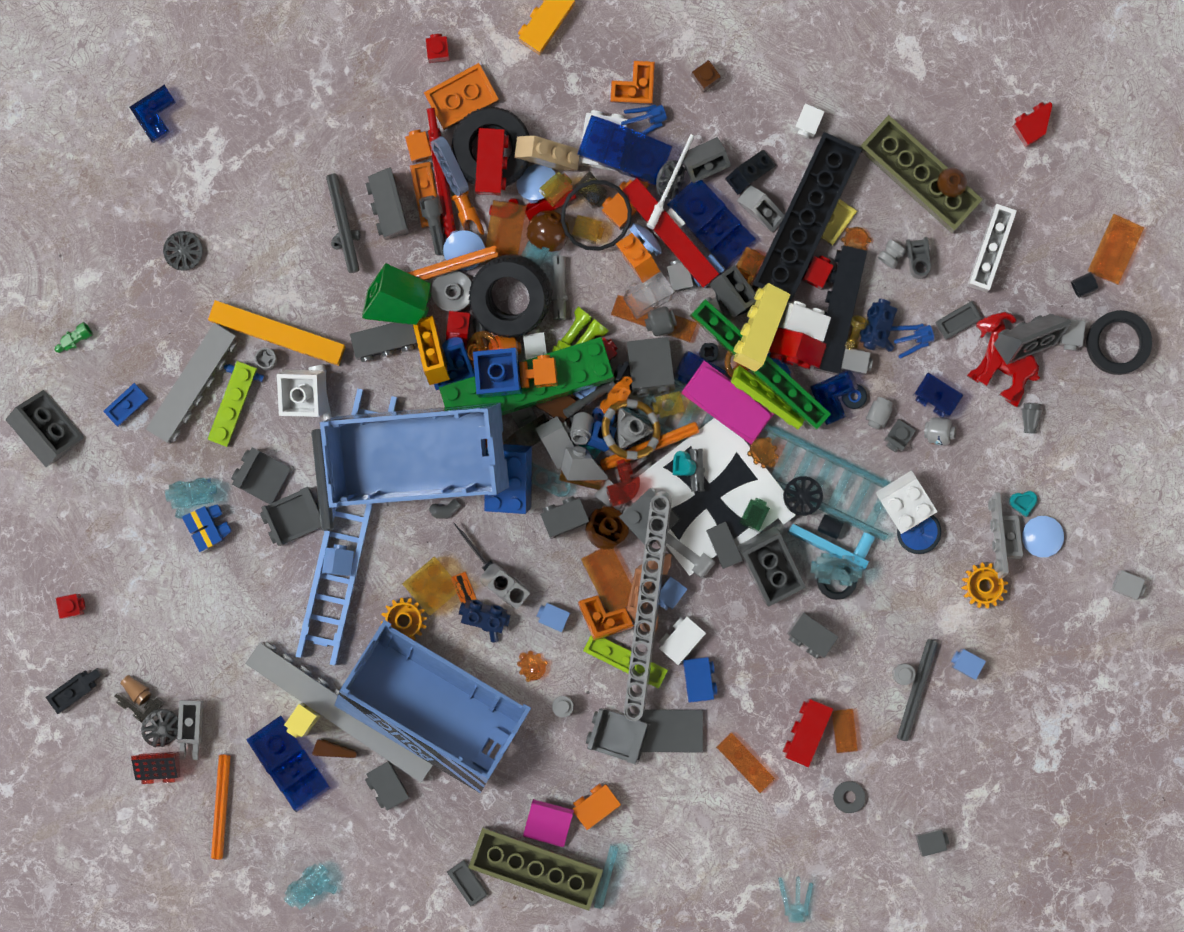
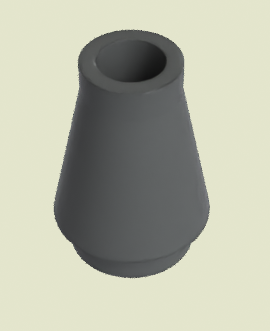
[1021,403,1042,434]

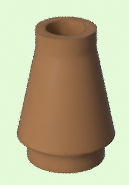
[120,675,152,706]

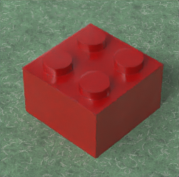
[768,328,826,370]

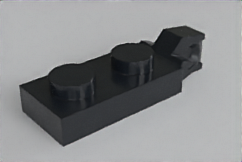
[45,668,103,715]

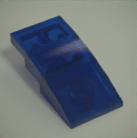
[577,115,673,185]
[667,180,756,269]
[246,715,331,812]

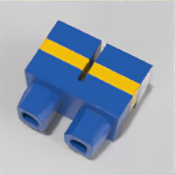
[182,504,232,553]

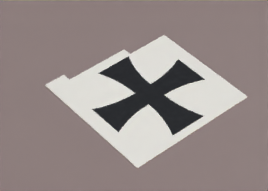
[622,418,800,576]

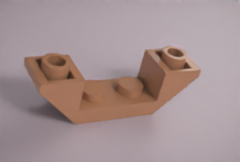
[627,553,672,637]

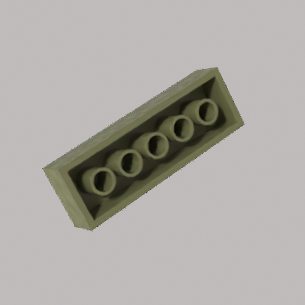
[859,115,983,233]
[468,826,603,911]

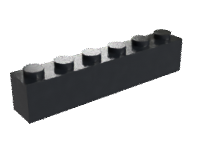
[813,245,867,375]

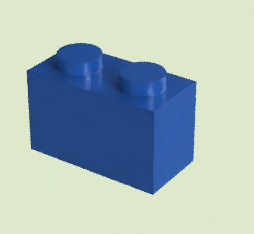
[683,657,717,703]

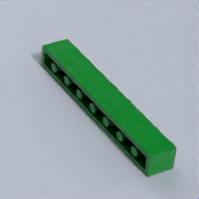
[690,299,831,430]

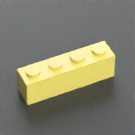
[733,283,790,372]

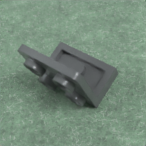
[231,447,290,504]

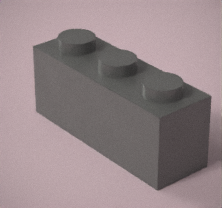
[350,323,418,362]

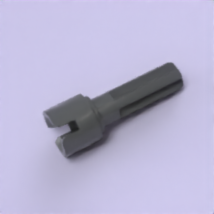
[419,195,445,255]

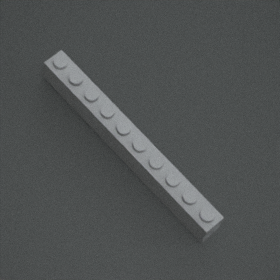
[245,641,433,783]

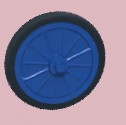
[897,515,942,554]

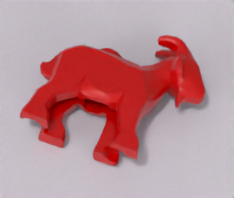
[967,312,1040,407]

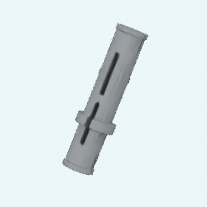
[551,256,568,320]

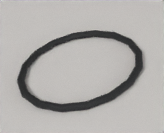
[561,180,632,251]

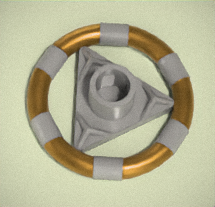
[602,399,661,460]

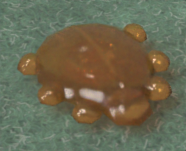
[841,227,872,251]
[747,437,779,468]
[517,651,548,682]

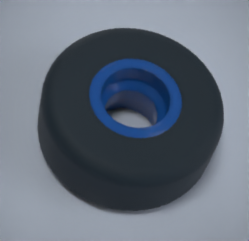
[842,384,867,409]

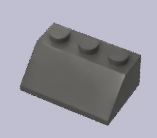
[365,167,409,240]
[994,314,1072,365]
[5,390,84,467]

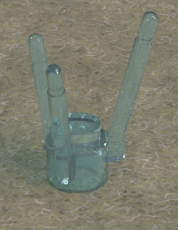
[778,876,813,923]

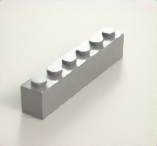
[146,323,238,444]

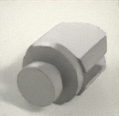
[621,456,653,483]

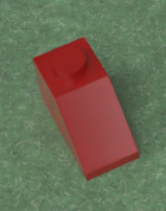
[446,311,471,351]

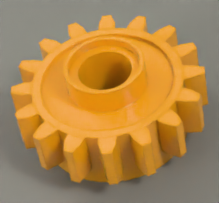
[961,562,1008,609]
[381,597,427,641]

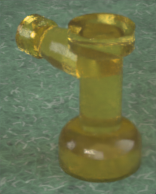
[845,315,868,350]

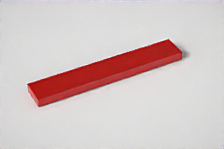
[622,178,719,288]

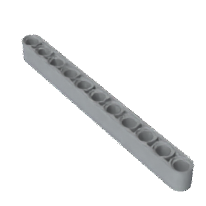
[624,491,672,721]

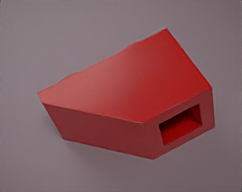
[1012,102,1052,148]

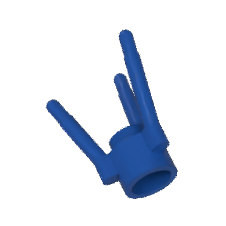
[621,104,667,144]
[890,323,934,359]

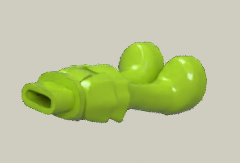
[552,306,609,352]

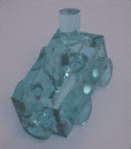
[165,478,217,519]
[810,553,863,586]
[284,863,337,910]

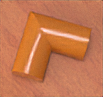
[610,61,655,104]
[578,595,634,640]

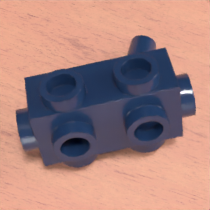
[860,299,898,352]
[458,599,511,643]

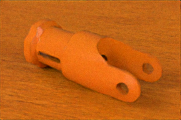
[451,191,485,235]
[600,376,633,415]

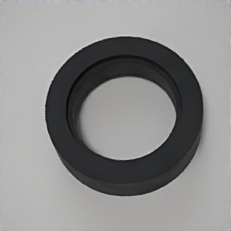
[1086,310,1152,375]

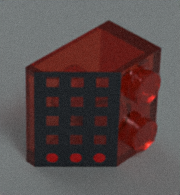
[131,752,181,784]

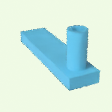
[788,524,875,570]

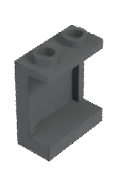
[627,337,675,397]
[260,486,321,546]
[586,708,651,765]

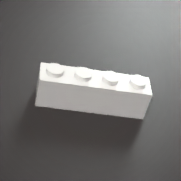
[967,204,1017,293]

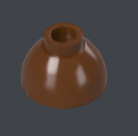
[937,167,967,197]

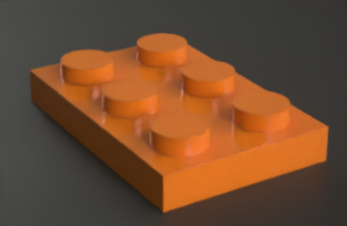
[424,63,499,130]

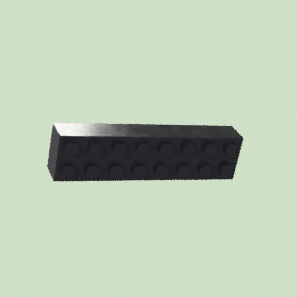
[752,132,862,302]

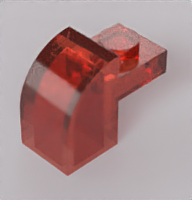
[605,459,640,508]

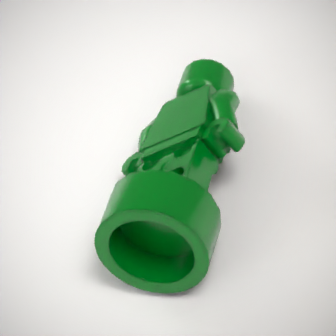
[54,322,93,353]

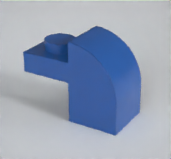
[586,407,616,452]

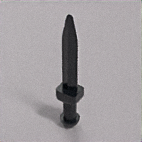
[454,523,507,588]

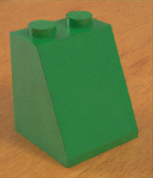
[362,263,431,325]

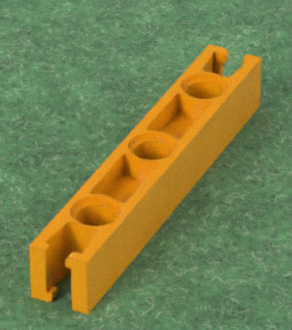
[208,300,346,366]

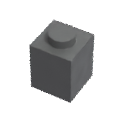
[915,828,949,857]

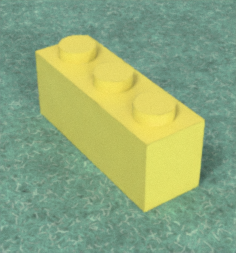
[284,703,321,738]

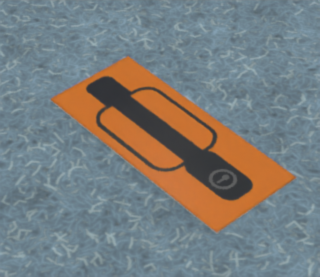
[451,572,477,603]

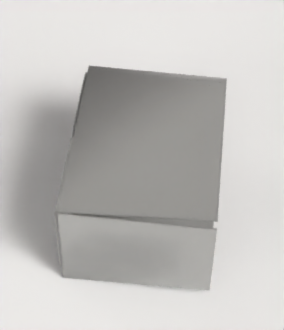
[480,563,531,609]

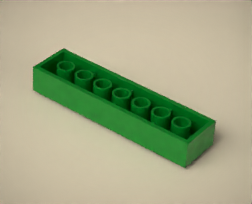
[439,337,615,415]

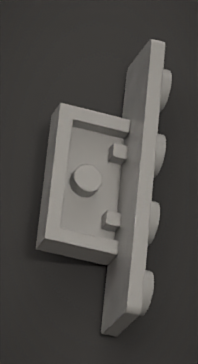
[988,492,1023,579]

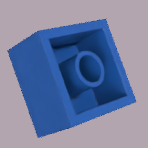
[473,348,522,398]

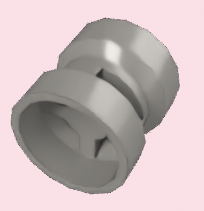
[877,240,907,269]
[255,348,278,370]

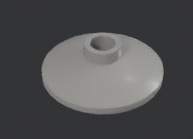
[431,271,471,312]

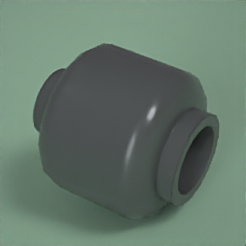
[644,306,677,336]

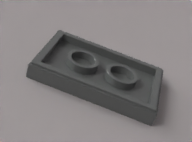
[639,710,703,753]

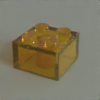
[402,556,463,616]

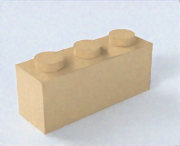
[515,135,581,171]

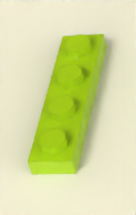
[207,361,258,447]
[731,365,804,429]
[583,635,668,689]

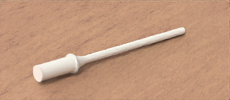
[647,134,694,229]

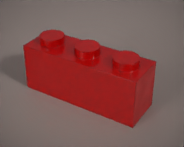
[475,128,509,196]
[782,699,833,768]

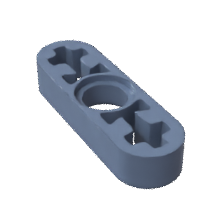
[431,136,469,196]

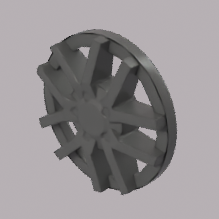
[656,160,686,199]
[141,709,178,748]

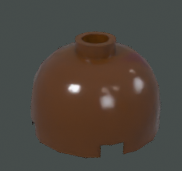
[526,210,570,252]
[585,506,629,550]

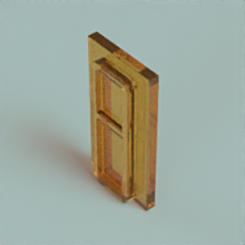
[485,200,526,263]
[1087,214,1144,285]
[581,549,632,613]

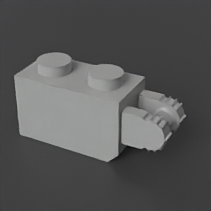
[177,700,204,760]

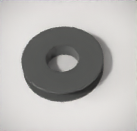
[833,781,865,813]

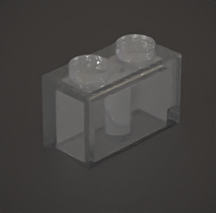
[623,272,674,319]

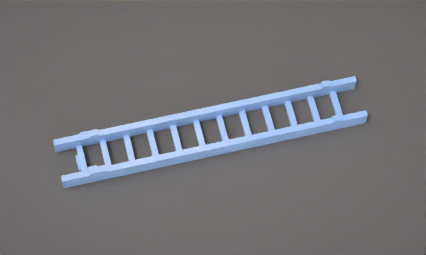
[296,388,398,666]

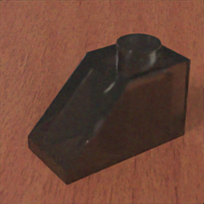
[575,171,608,209]

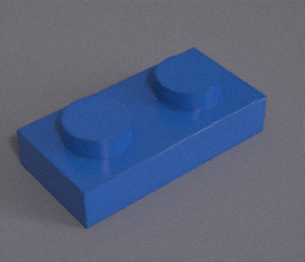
[103,383,149,427]

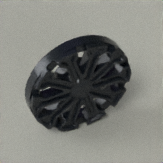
[783,476,823,516]

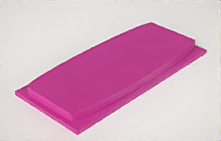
[681,361,774,445]

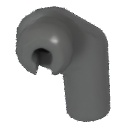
[331,230,361,250]
[429,498,462,519]

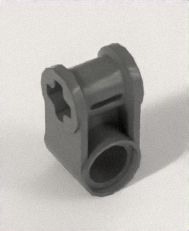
[906,237,931,279]

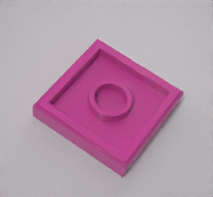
[523,799,574,847]

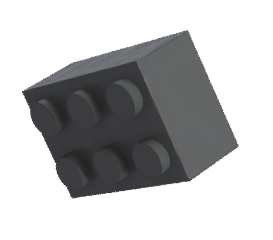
[737,527,806,607]

